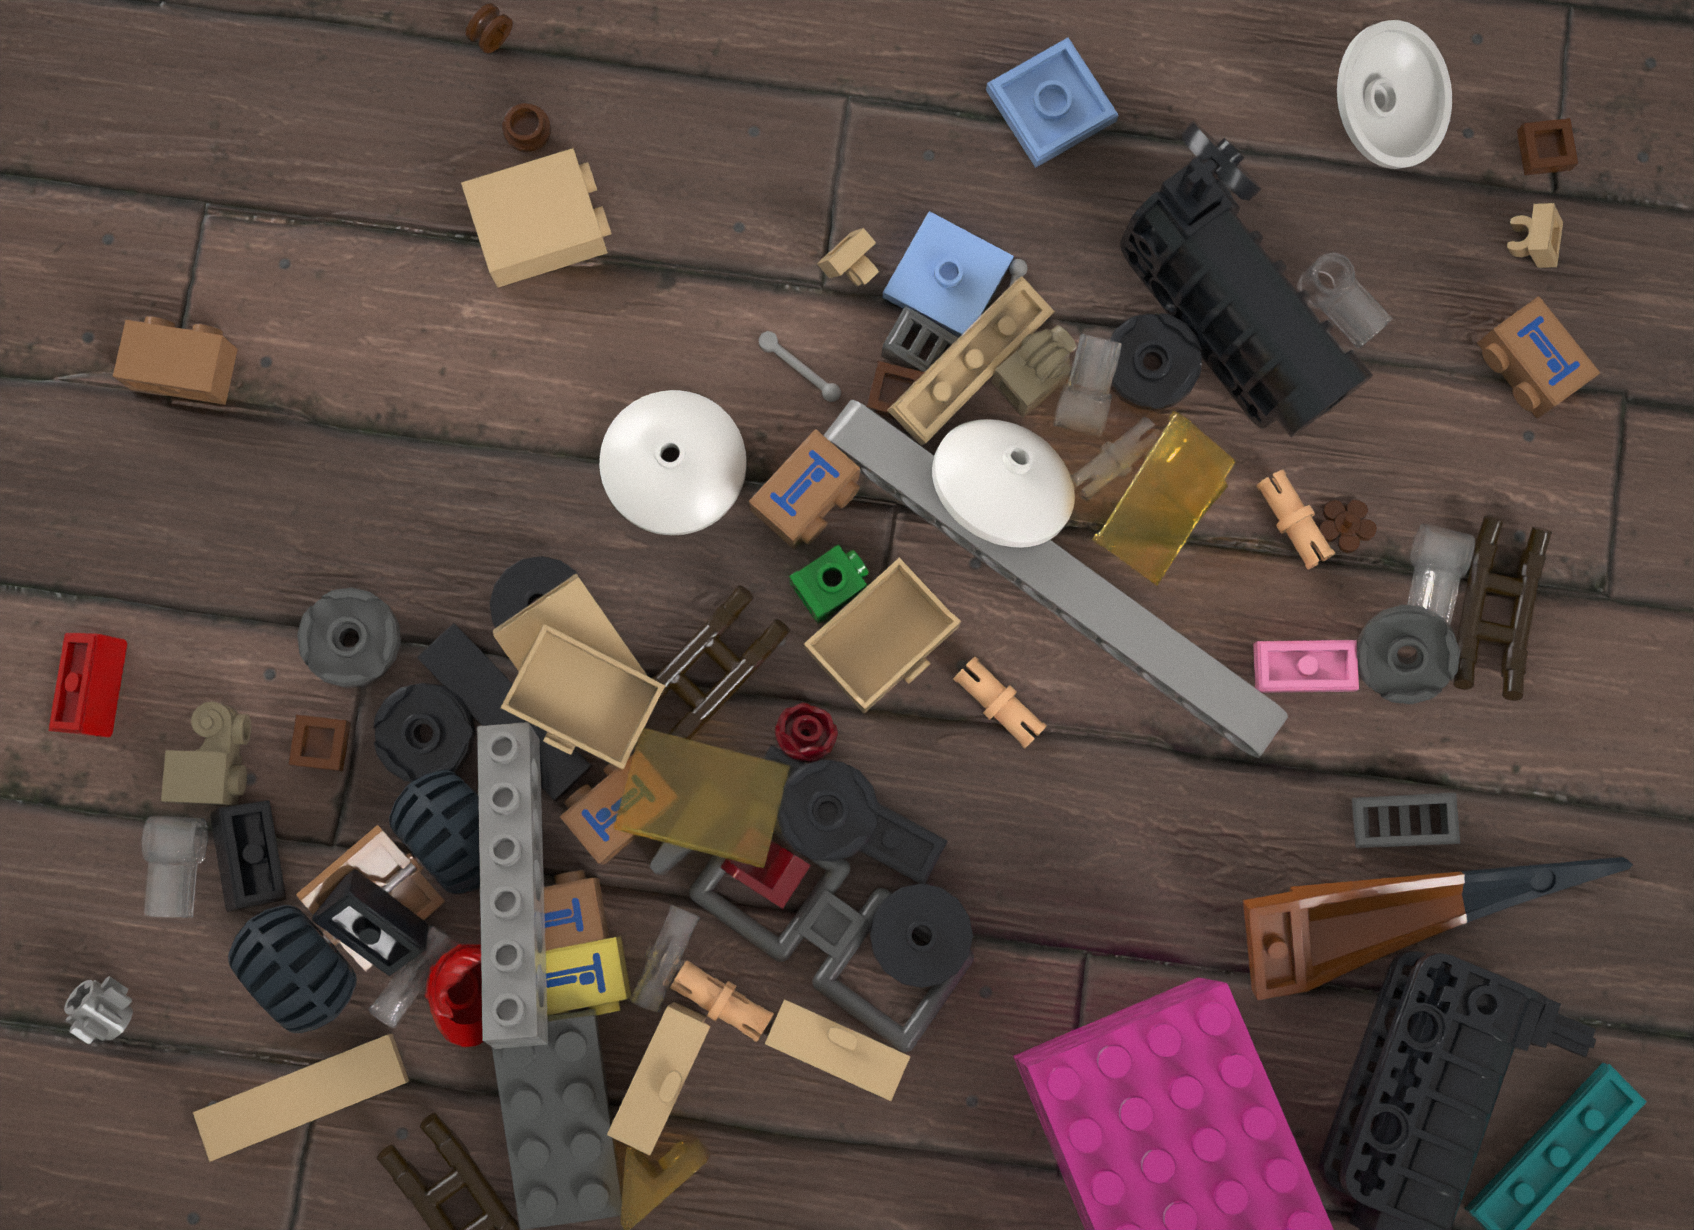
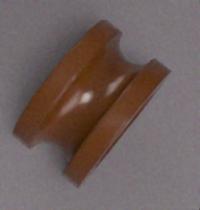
[466,3,513,54]

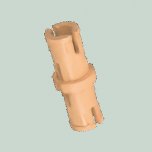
[1256,470,1335,570]
[953,656,1047,749]
[670,960,774,1042]

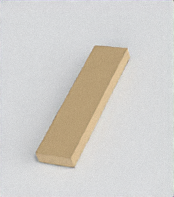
[887,276,1055,446]
[193,1033,409,1162]

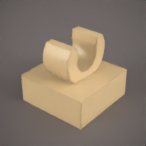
[1507,203,1563,268]
[817,228,879,286]

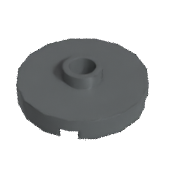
[297,587,401,688]
[1357,605,1460,704]

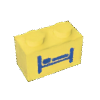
[546,936,631,1015]

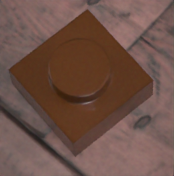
[1517,118,1578,176]
[867,361,924,419]
[288,714,351,772]

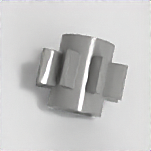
[64,976,133,1045]

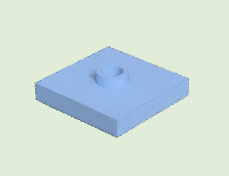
[986,38,1119,168]
[883,211,1014,338]

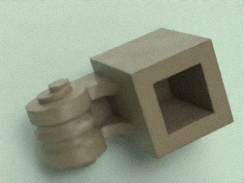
[991,325,1077,418]
[161,702,251,806]

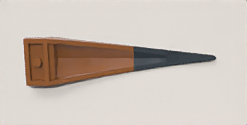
[1243,857,1633,1000]

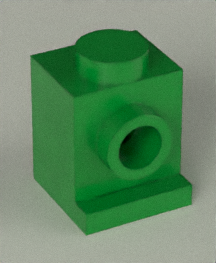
[789,544,869,624]

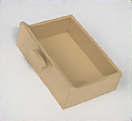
[804,557,961,713]
[501,624,665,769]
[765,999,911,1101]
[607,1002,711,1155]

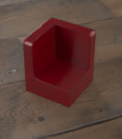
[720,827,811,909]

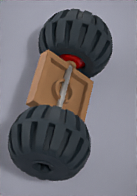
[228,770,480,1033]

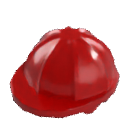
[424,944,484,1047]

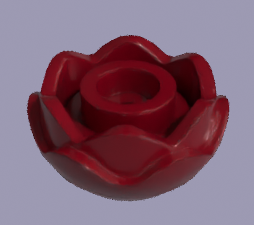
[775,703,838,763]

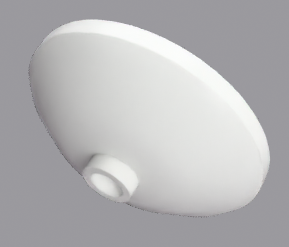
[1337,20,1452,169]
[599,390,747,535]
[932,419,1075,548]

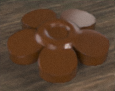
[1319,500,1377,553]

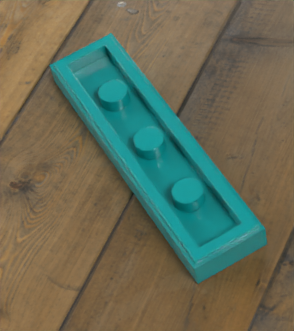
[1464,1063,1647,1230]

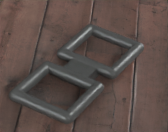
[689,800,974,1052]

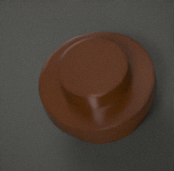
[502,103,551,152]

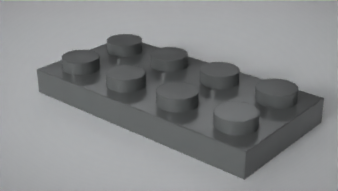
[492,1009,625,1230]

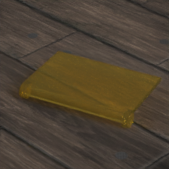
[1092,411,1236,586]
[614,728,790,868]

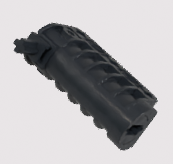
[1120,157,1373,438]
[1318,951,1596,1230]

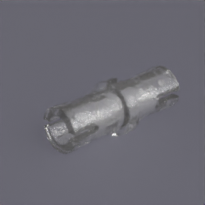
[1070,417,1163,502]
[629,905,701,1013]
[369,924,457,1028]

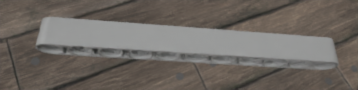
[823,400,1288,758]

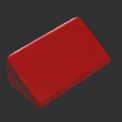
[49,633,127,738]

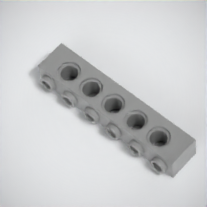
[477,722,548,1049]

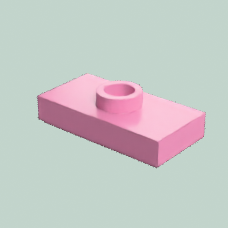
[1253,640,1359,693]

